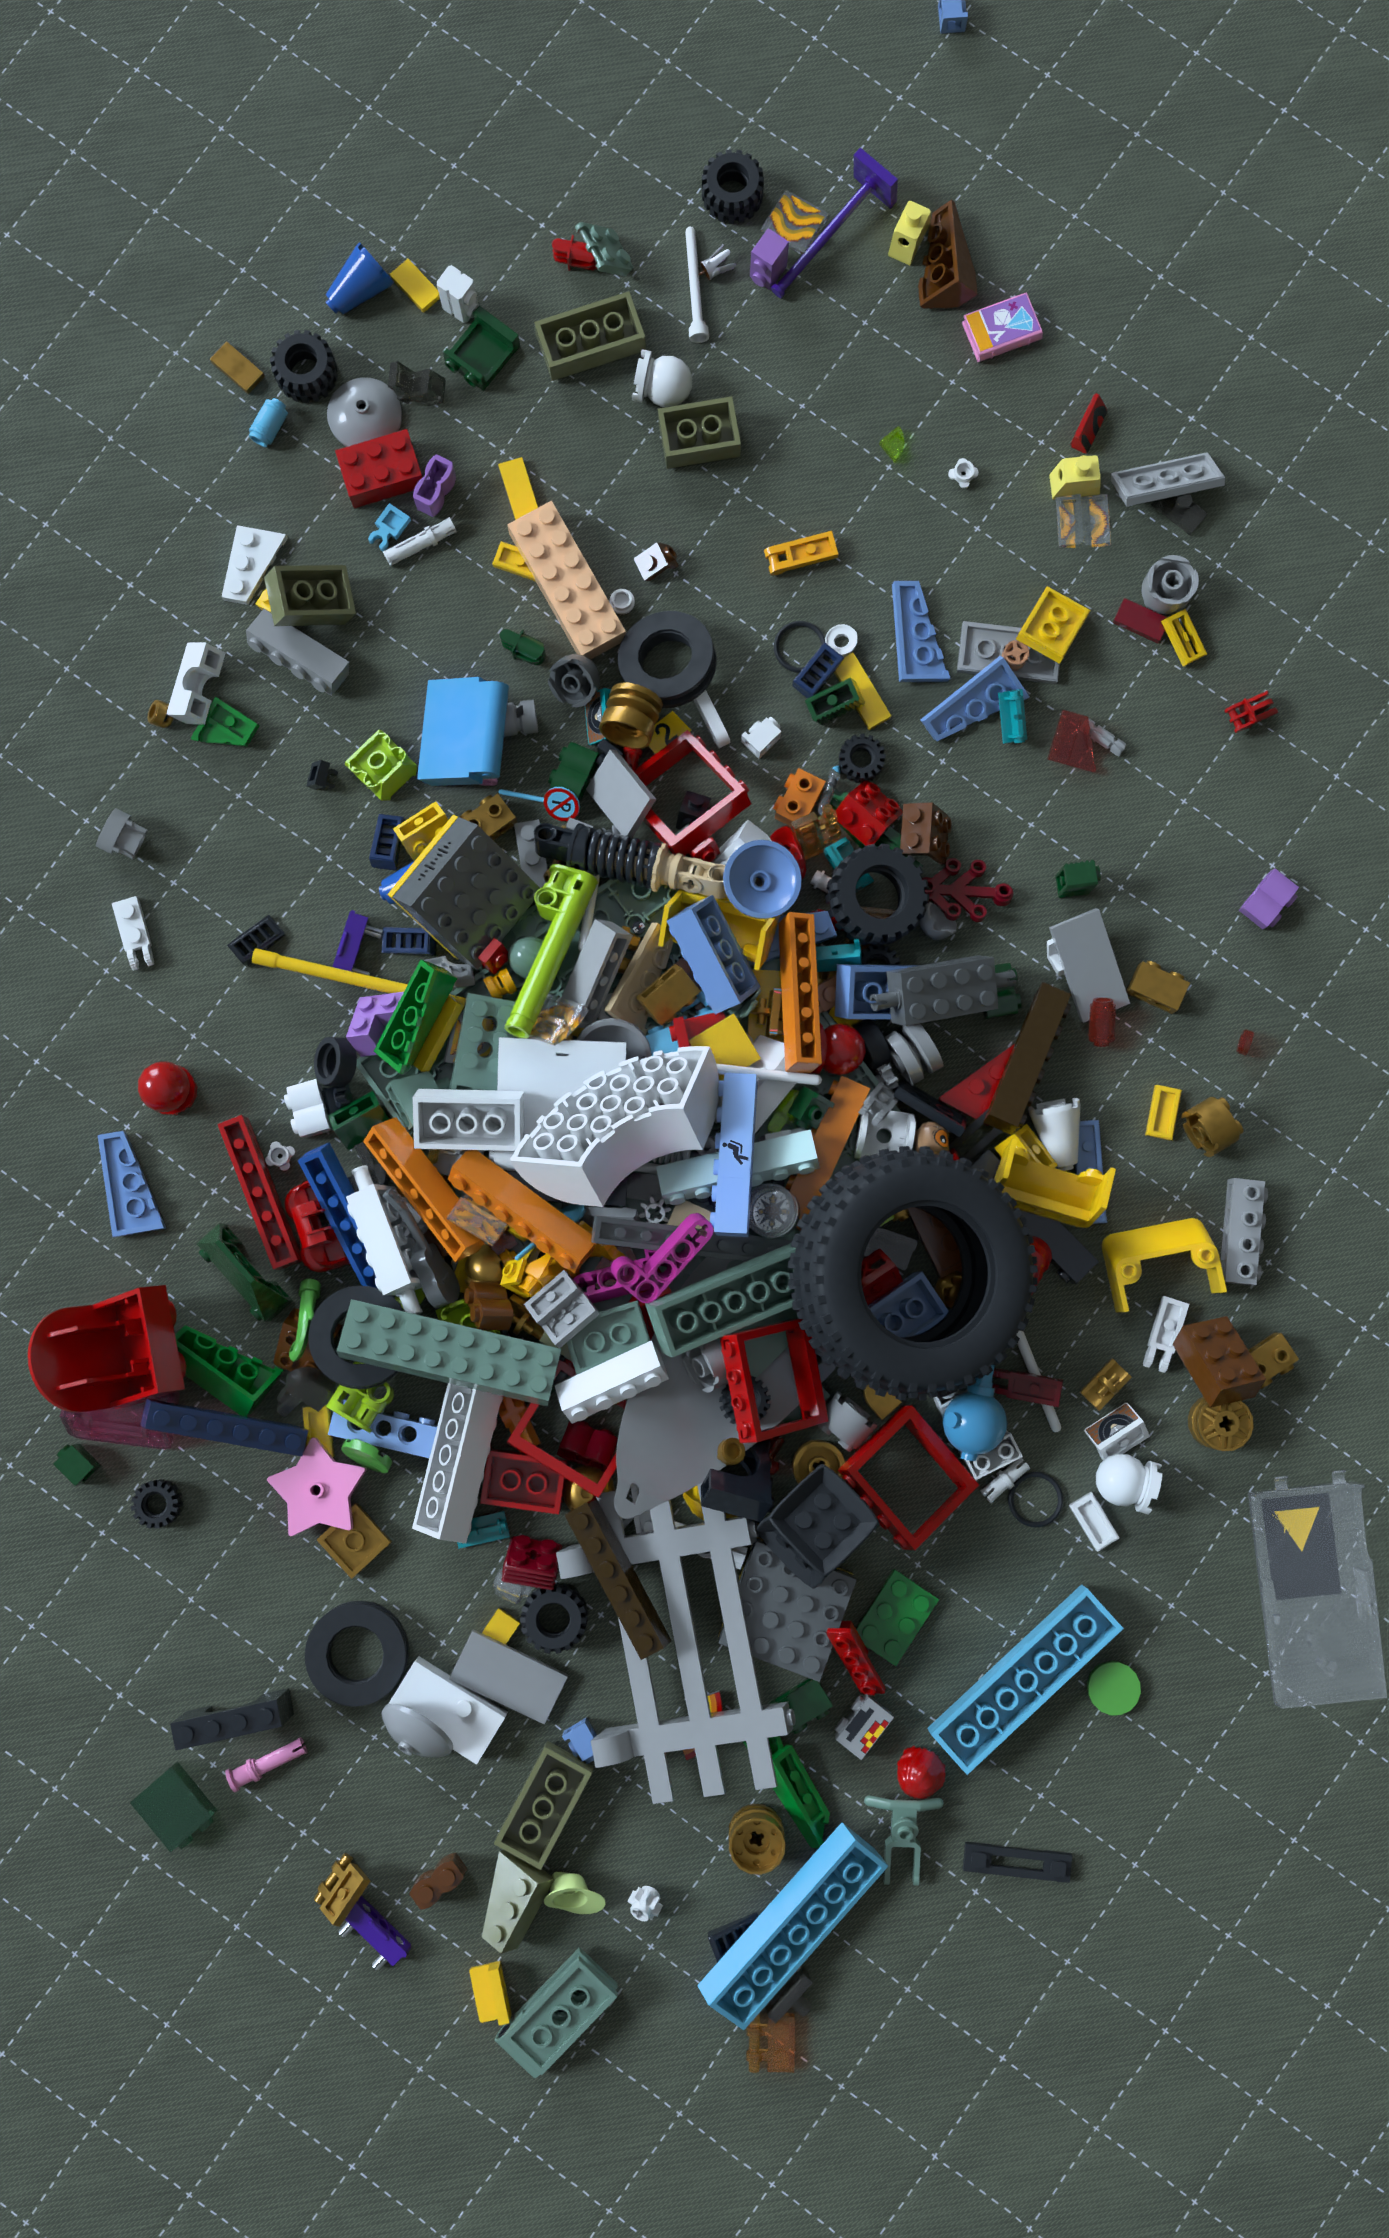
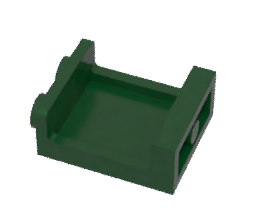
[442,305,520,391]

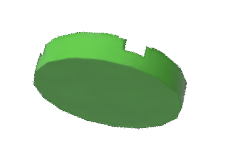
[341,1439,392,1473]
[1087,1661,1141,1715]

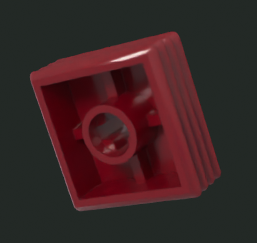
[501,1535,562,1590]

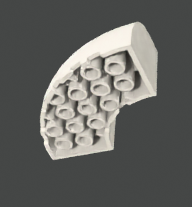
[510,1047,719,1207]

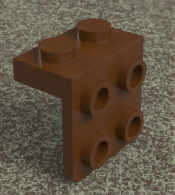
[900,802,952,864]
[273,1308,342,1381]

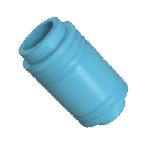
[249,398,288,447]

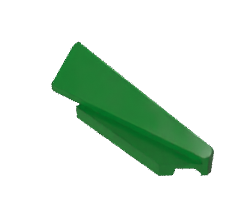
[742,1736,830,1849]

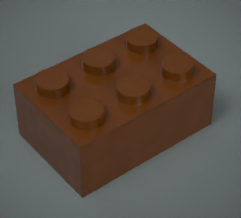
[1173,1316,1266,1408]

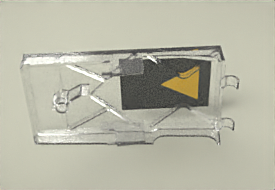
[1248,1470,1387,1709]

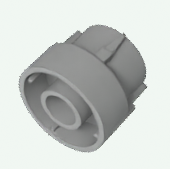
[96,808,148,859]

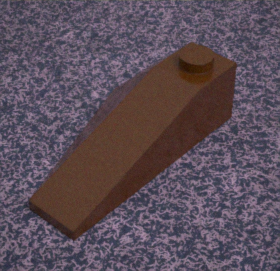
[918,199,978,309]

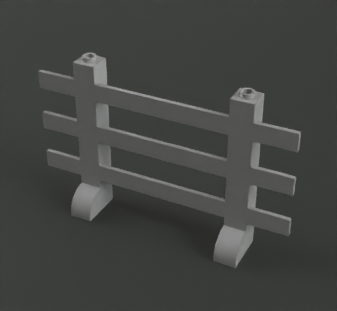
[556,1482,796,1804]

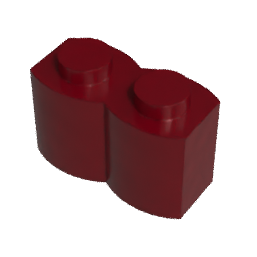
[557,1420,618,1472]

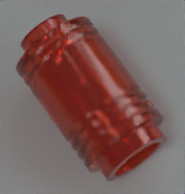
[1089,997,1116,1047]

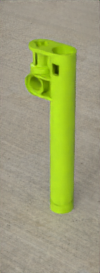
[505,864,598,1039]
[326,1287,425,1433]

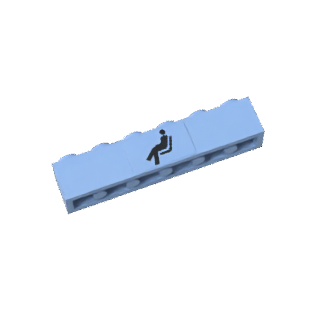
[710,1073,758,1237]

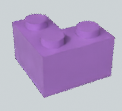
[346,992,404,1057]

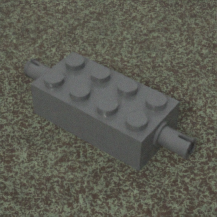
[870,955,1017,1026]

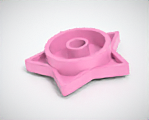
[267,1438,367,1536]

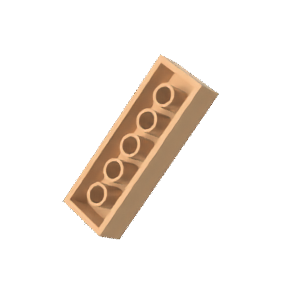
[507,501,626,659]

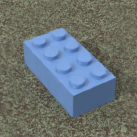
[667,895,760,1014]
[835,964,919,1019]
[868,1272,949,1337]

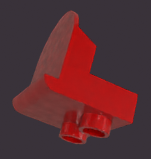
[28,1285,186,1413]

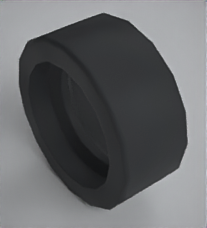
[852,1019,891,1070]
[314,1037,357,1087]

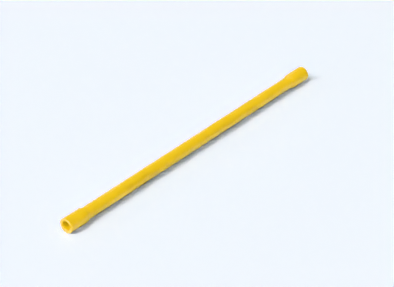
[252,948,585,1037]

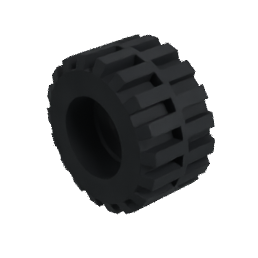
[702,149,764,224]
[270,330,338,403]
[520,1582,588,1654]

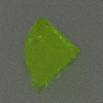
[879,426,904,463]

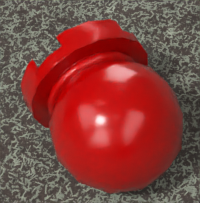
[806,1023,866,1075]
[138,1061,197,1115]

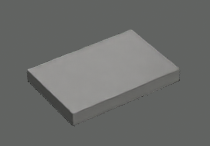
[586,749,656,839]

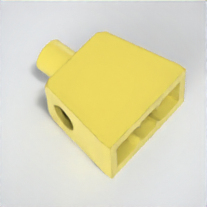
[888,201,931,266]
[1049,455,1101,499]

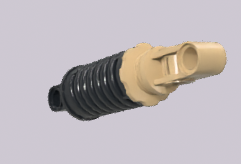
[534,823,727,899]

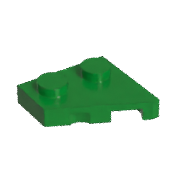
[190,697,260,747]

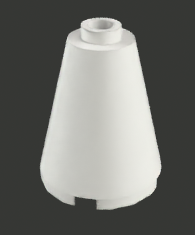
[1028,1098,1081,1171]

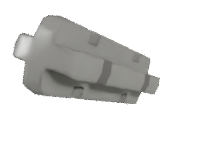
[1079,718,1126,756]

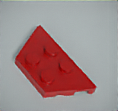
[938,1044,1015,1126]

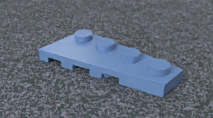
[921,656,1030,741]

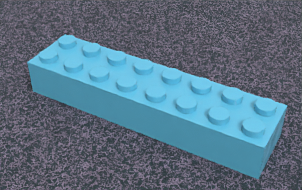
[927,1584,1124,1775]
[697,1823,888,2030]

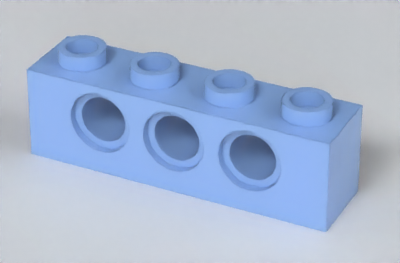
[328,1399,438,1458]

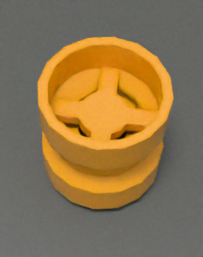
[483,968,518,999]

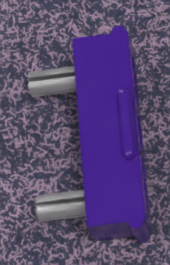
[332,910,383,981]
[339,1896,412,1970]

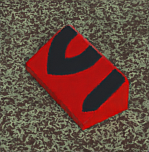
[1070,393,1107,454]

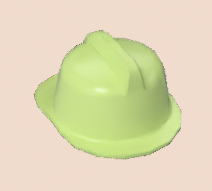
[544,1872,606,1914]

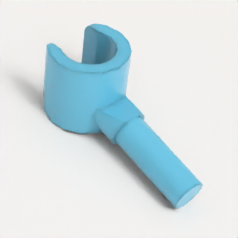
[680,991,709,1012]

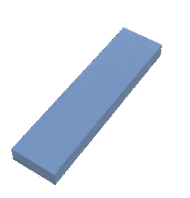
[1075,1120,1107,1224]

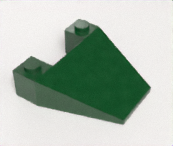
[197,1223,293,1322]

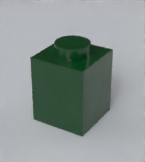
[53,1443,101,1486]

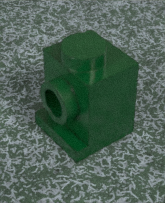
[787,1086,835,1130]

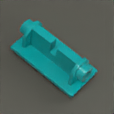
[998,689,1027,744]
[457,1511,510,1549]

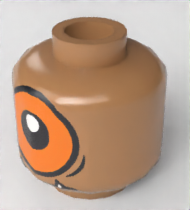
[914,1122,949,1155]

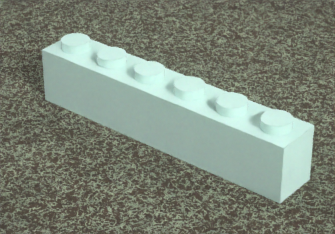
[656,1130,820,1205]

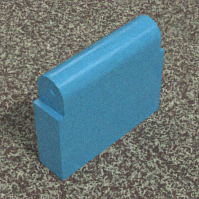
[417,677,509,786]

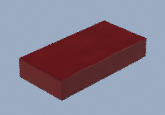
[1112,598,1167,643]

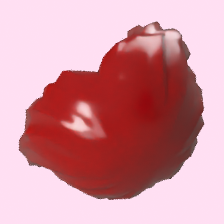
[897,1745,946,1799]

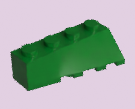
[374,959,457,1075]
[175,1325,283,1417]

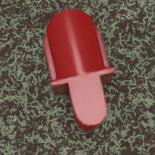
[552,235,597,271]
[1224,690,1278,733]

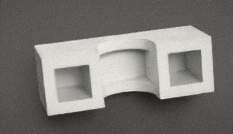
[166,643,225,725]

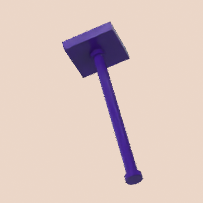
[771,147,898,298]

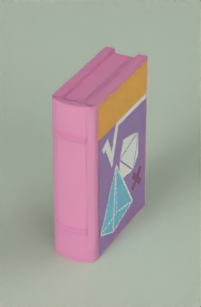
[962,292,1043,362]

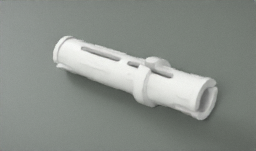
[383,517,457,567]

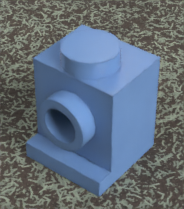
[938,0,968,34]
[562,1717,597,1764]

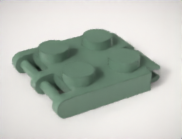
[575,222,634,276]

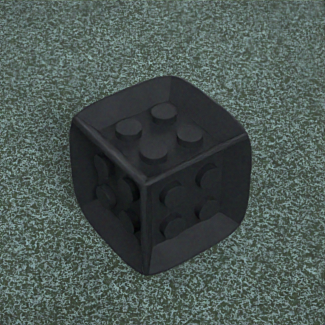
[757,1464,879,1589]

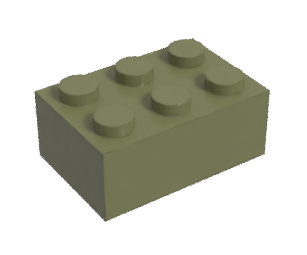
[658,396,741,469]
[264,565,356,626]

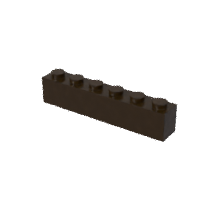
[983,982,1071,1135]
[565,1497,672,1660]

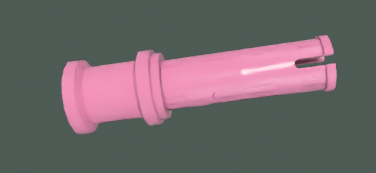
[225,1737,307,1792]

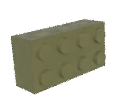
[534,291,646,381]
[494,1740,594,1870]

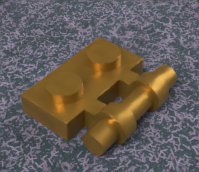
[314,1853,370,1927]

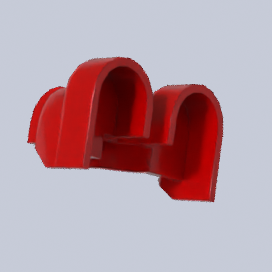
[285,1181,350,1273]

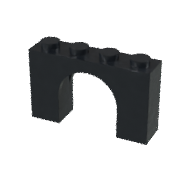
[701,1439,774,1522]
[170,1688,294,1751]

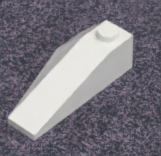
[748,1035,796,1133]

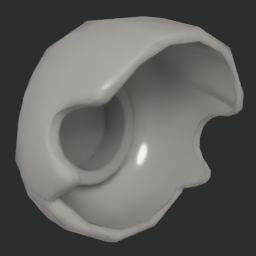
[919,902,957,940]

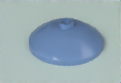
[723,840,801,919]

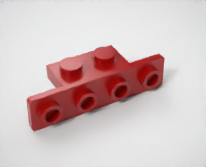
[826,1621,886,1695]

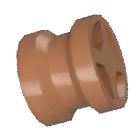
[1002,640,1029,671]

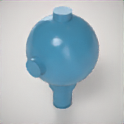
[943,1365,1007,1461]

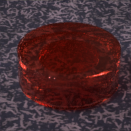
[1236,1029,1254,1056]

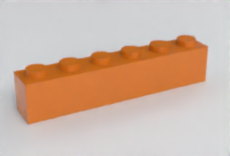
[778,912,822,1073]
[785,1076,870,1231]
[363,1117,488,1262]
[448,1150,597,1274]

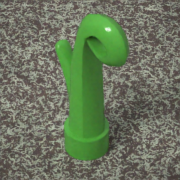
[289,1279,321,1362]

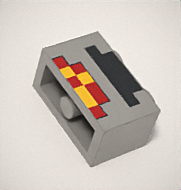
[834,1694,894,1760]

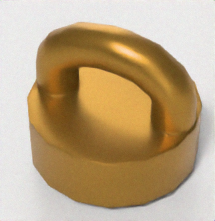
[147,700,174,728]
[717,1438,745,1465]

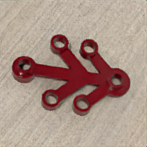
[922,858,1013,922]

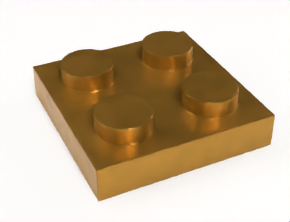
[317,1503,392,1579]

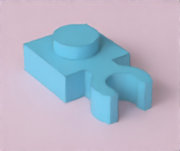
[368,503,411,552]

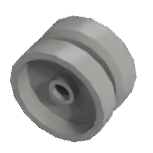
[884,1023,944,1086]

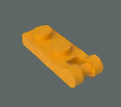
[764,531,838,576]

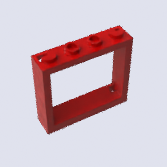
[634,730,751,856]
[720,1318,829,1443]
[507,1358,627,1498]
[838,1405,979,1550]

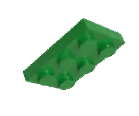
[856,1569,939,1666]

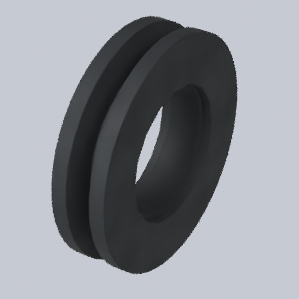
[618,611,717,708]
[308,1286,405,1389]
[305,1601,409,1707]

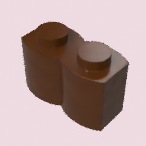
[464,1280,514,1330]
[409,1853,467,1910]

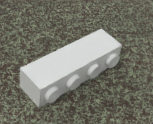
[554,1341,669,1424]

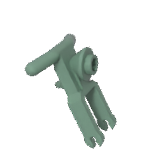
[864,1795,944,1886]

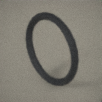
[774,621,825,673]
[1008,1472,1063,1527]

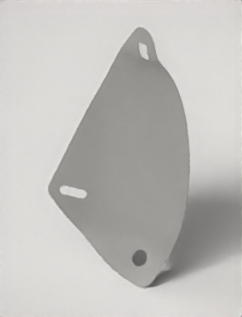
[614,1257,836,1519]

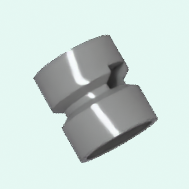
[504,700,538,737]

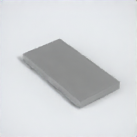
[1111,452,1225,507]
[957,621,1060,684]
[1049,908,1130,1023]
[449,1629,568,1724]

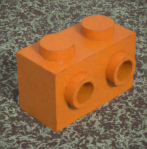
[773,768,826,832]

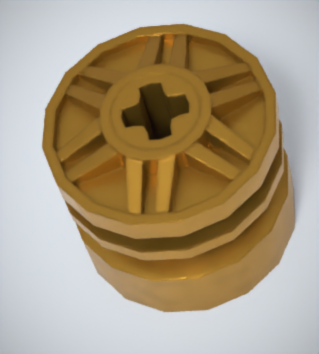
[599,683,663,749]
[1188,1397,1254,1451]
[729,1804,785,1875]

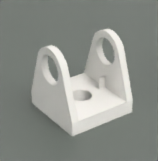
[854,1106,916,1159]

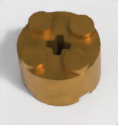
[1182,1097,1244,1157]
[792,1440,845,1484]

